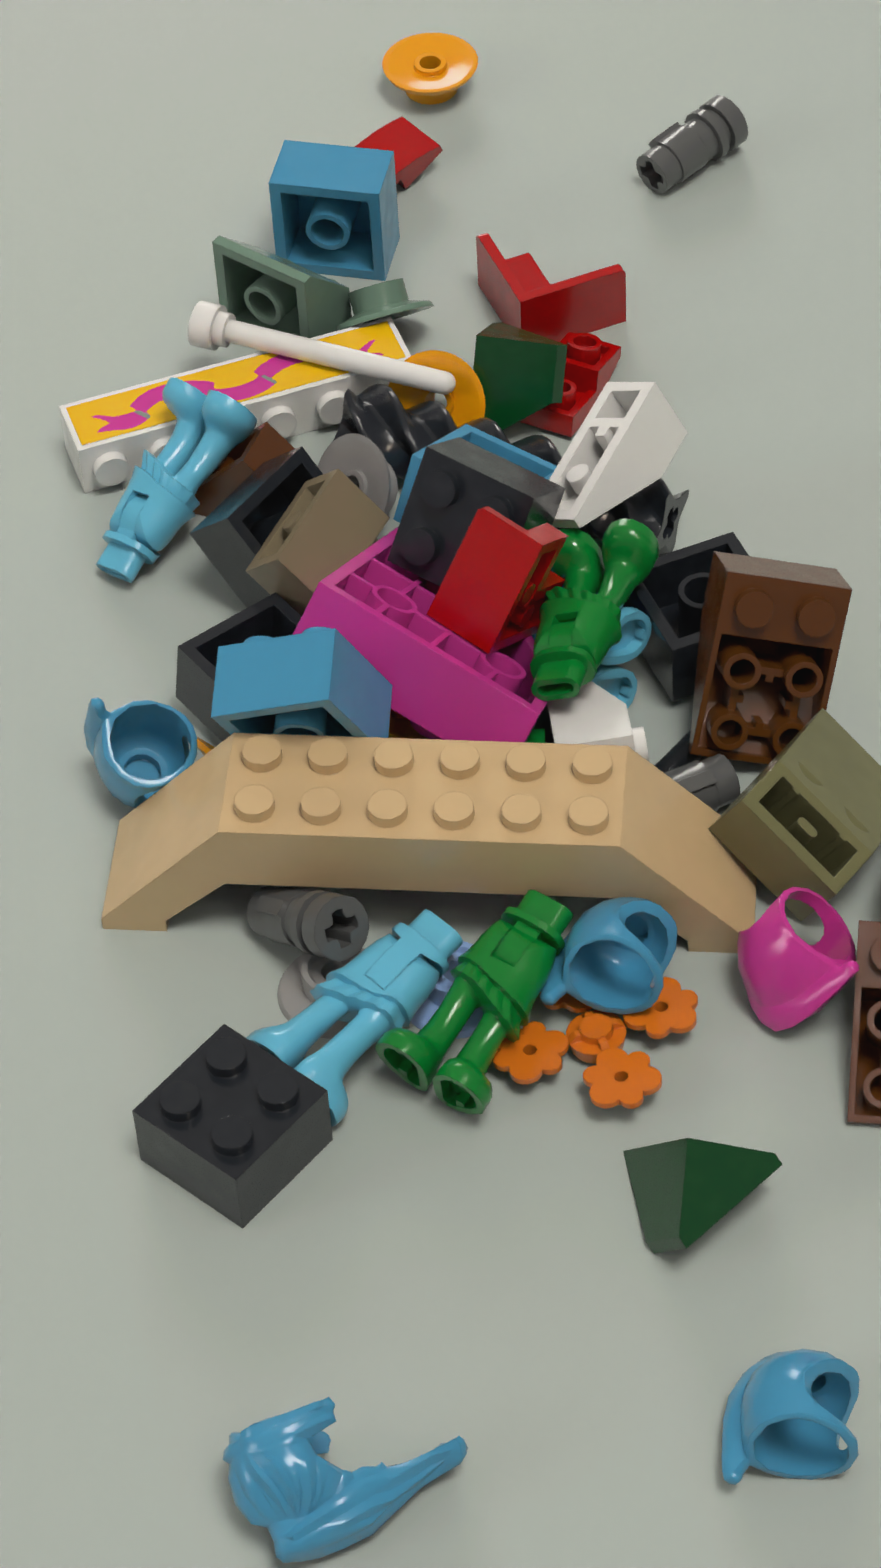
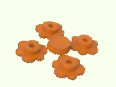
[493,977,698,1109]

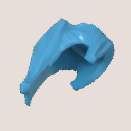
[223,1397,468,1563]

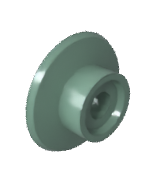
[336,278,434,331]

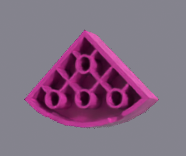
[293,526,548,742]

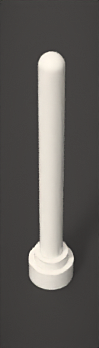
[188,300,456,395]

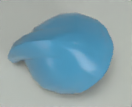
[84,697,197,808]
[540,897,677,1015]
[722,1349,860,1485]

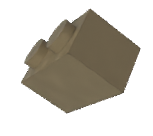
[246,469,390,616]

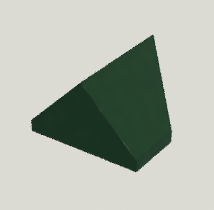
[473,322,567,430]
[623,1138,783,1254]

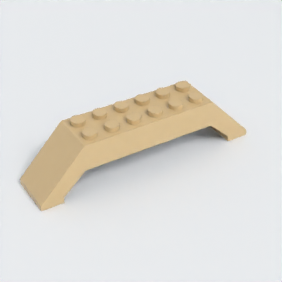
[101,733,757,953]

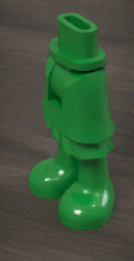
[530,519,660,701]
[375,889,573,1115]

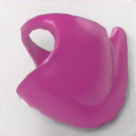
[737,887,859,1032]

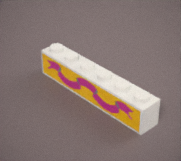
[59,316,411,493]

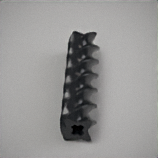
[333,384,689,555]

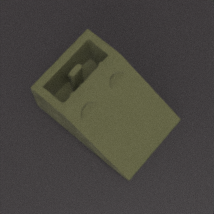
[708,708,881,921]

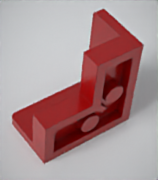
[476,233,626,342]
[426,506,568,654]

